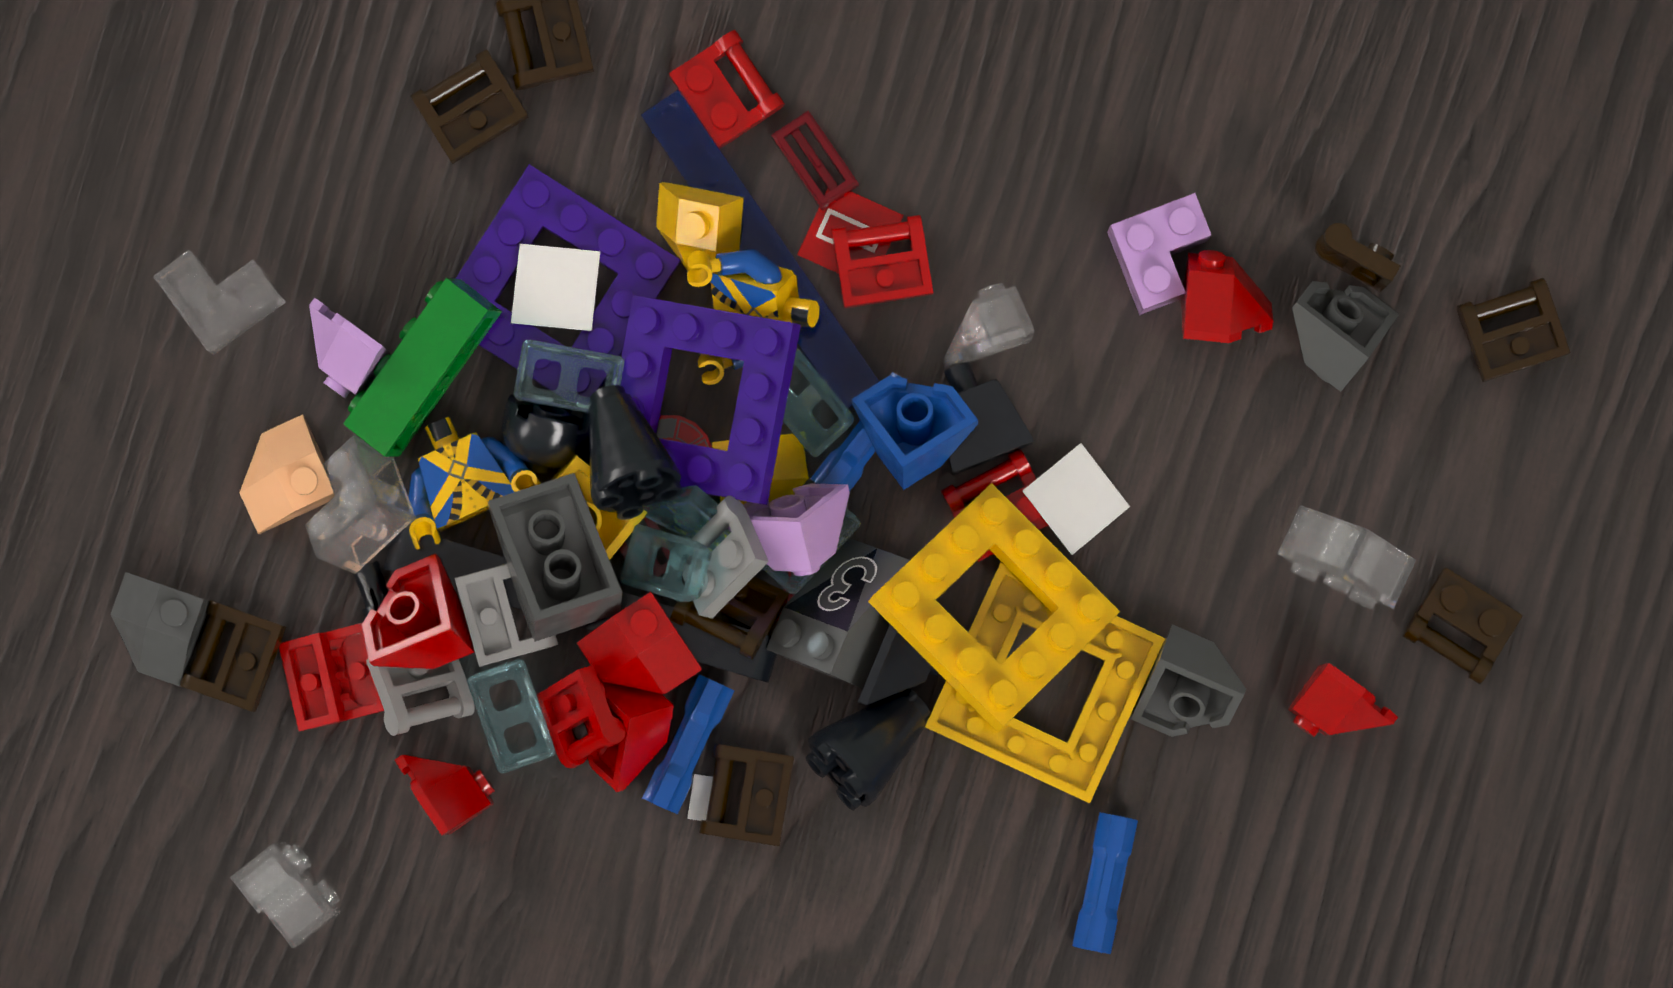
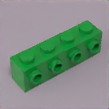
[343,278,502,457]

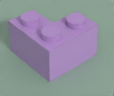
[1107,193,1211,315]

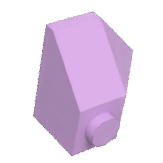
[309,298,389,398]
[727,484,850,576]

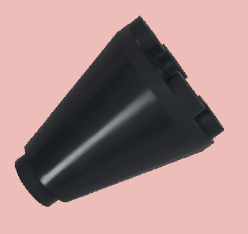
[588,385,682,520]
[805,689,931,811]

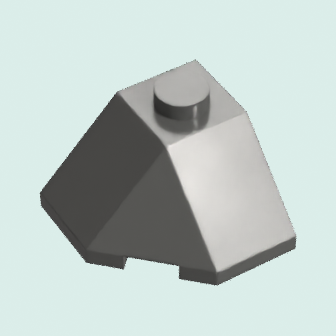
[1292,281,1399,392]
[110,572,210,687]
[1130,624,1246,737]

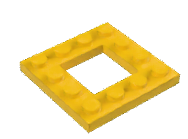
[868,483,1120,732]
[925,563,1165,803]

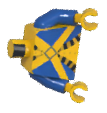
[687,249,819,385]
[407,417,541,549]

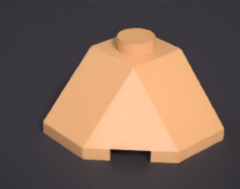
[240,414,341,534]

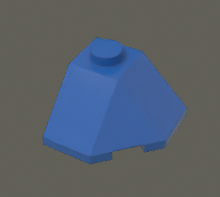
[851,376,978,490]

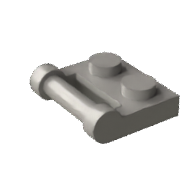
[669,496,769,618]
[455,564,558,667]
[366,659,475,736]

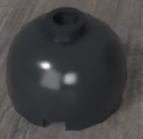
[501,393,589,473]

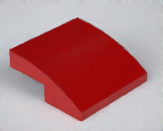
[279,623,384,732]

